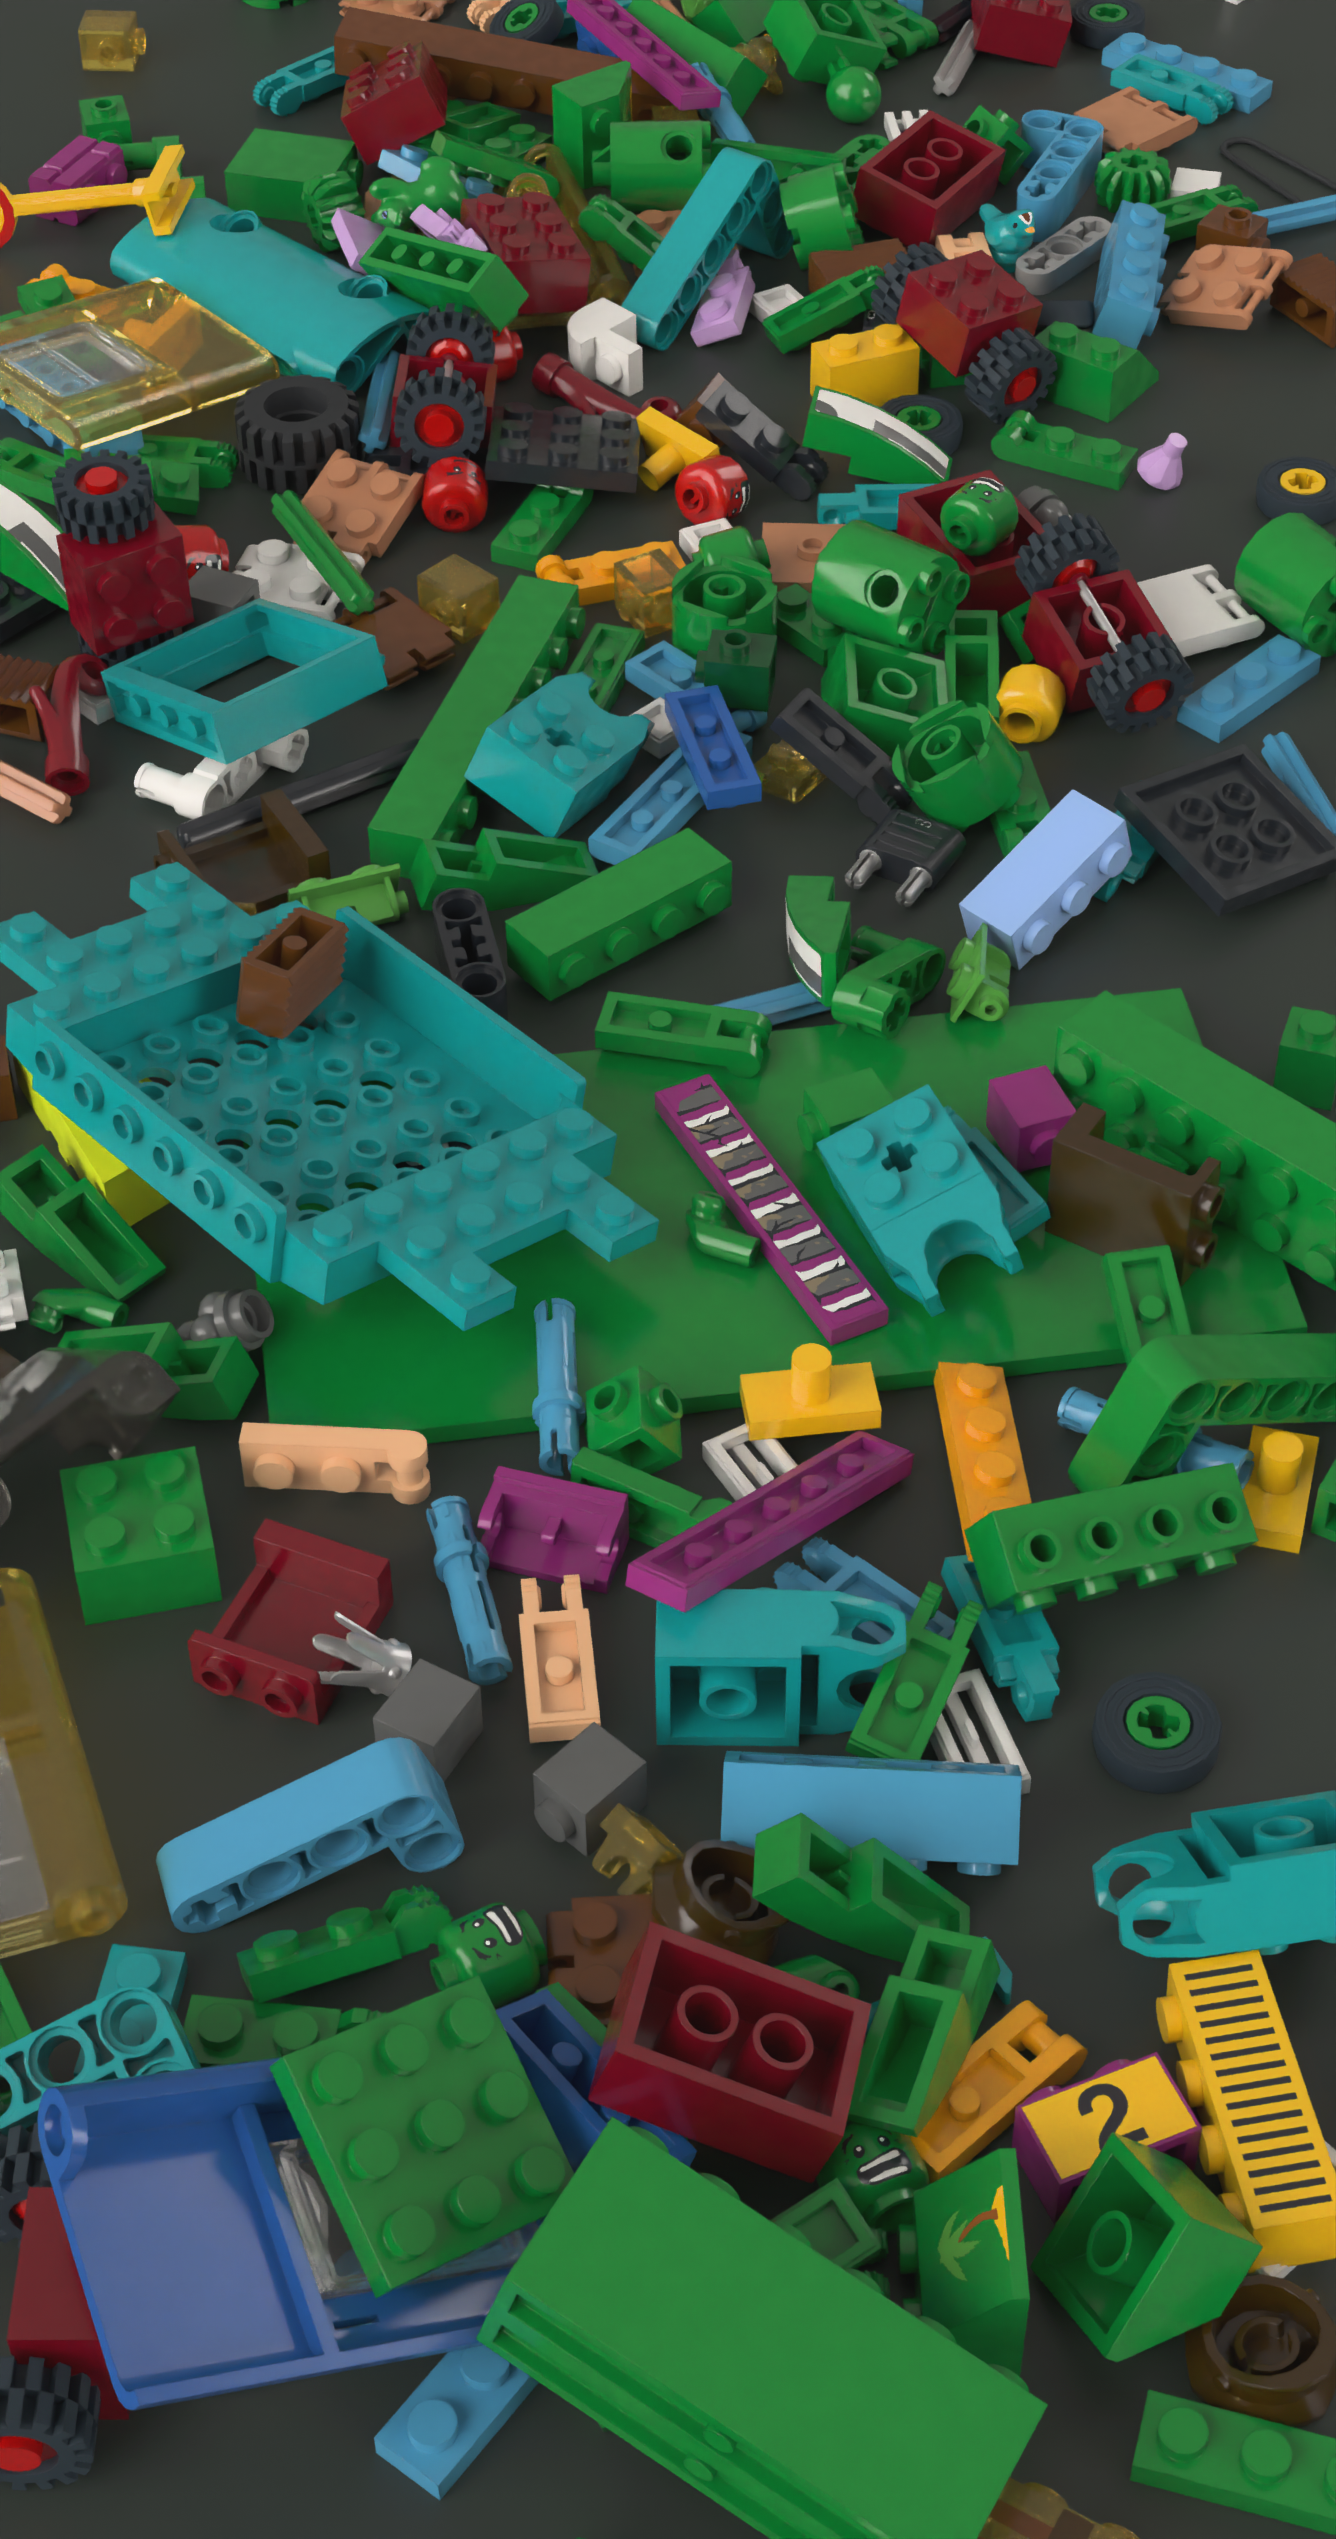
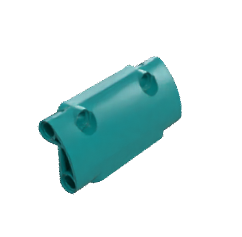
[110,198,430,393]

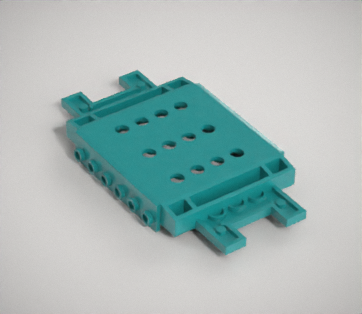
[0,862,659,1331]

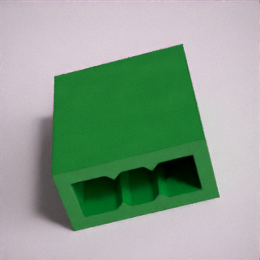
[224,128,364,223]

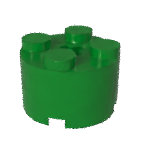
[779,162,865,272]
[672,556,778,660]
[892,700,1023,833]

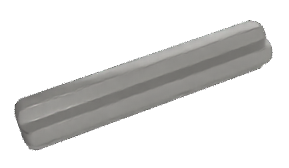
[933,20,978,97]

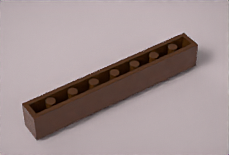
[334,7,682,121]

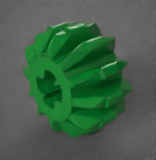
[1094,147,1172,213]
[301,171,366,252]

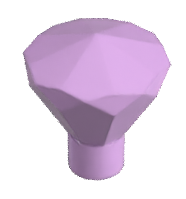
[1137,433,1187,490]

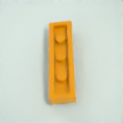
[933,1362,1032,1562]

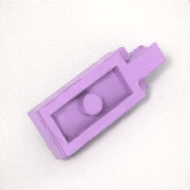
[410,204,488,252]
[690,249,756,348]

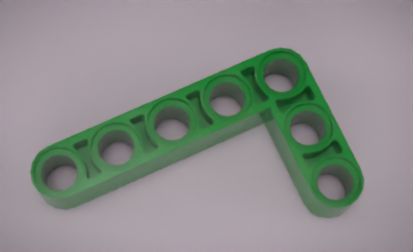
[1068,1333,1336,1493]

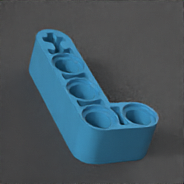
[1016,109,1104,242]
[156,1737,465,1933]

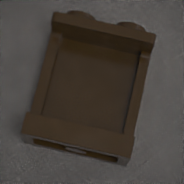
[153,788,331,916]
[1045,1102,1225,1289]

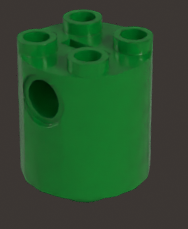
[593,120,711,215]
[1234,512,1336,657]
[812,520,970,655]

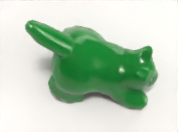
[369,156,469,232]

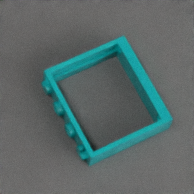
[101,598,388,765]

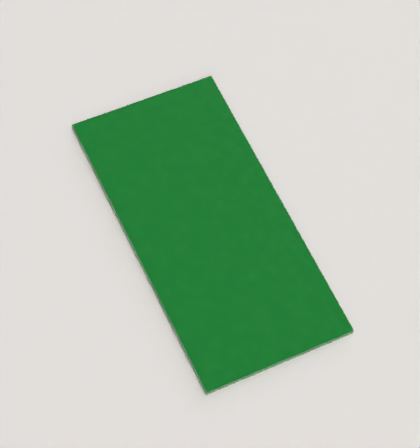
[243,988,1308,1444]

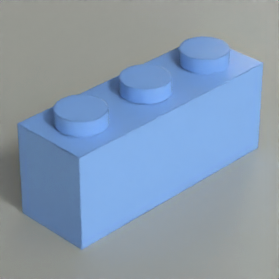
[959,789,1132,970]

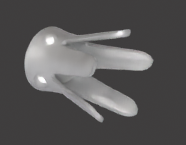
[312,1611,412,1697]

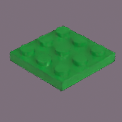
[269,1975,574,2298]

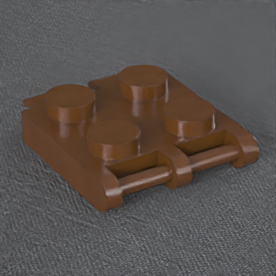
[332,587,456,691]
[546,1894,660,2027]

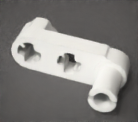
[134,728,309,819]

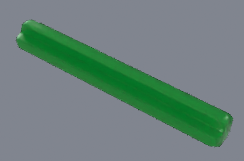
[271,490,375,616]

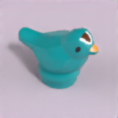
[979,203,1035,273]

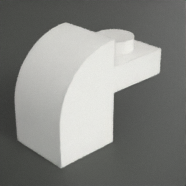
[567,297,643,397]

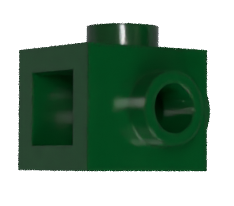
[695,629,777,712]

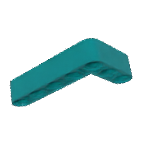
[621,147,794,351]
[0,1985,201,2137]

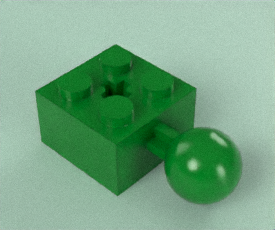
[763,0,887,124]

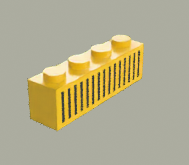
[1156,1949,1336,2273]

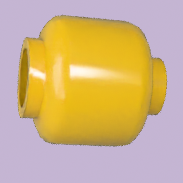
[996,664,1067,743]

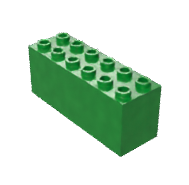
[476,2116,1048,2539]

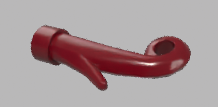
[532,353,682,421]
[29,653,109,796]

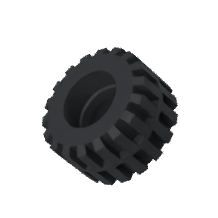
[234,375,363,495]

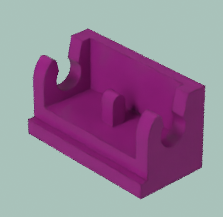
[477,1466,629,1594]

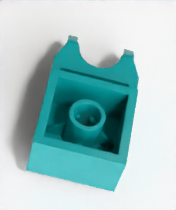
[464,672,655,838]
[816,1084,1024,1317]
[655,1587,906,1746]
[1092,1790,1336,1958]

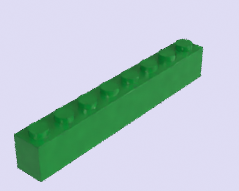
[367,575,586,879]

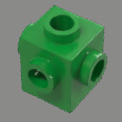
[963,105,1033,185]
[584,1364,683,1475]

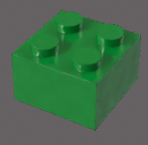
[60,1446,222,1626]

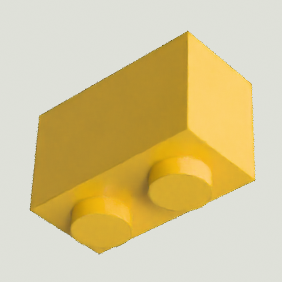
[810,324,920,407]

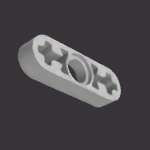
[1015,216,1112,295]

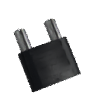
[845,809,967,907]

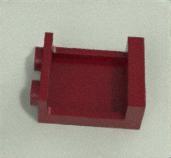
[187,1518,394,1725]

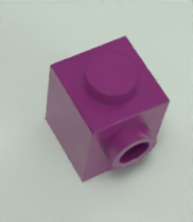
[986,1065,1076,1173]

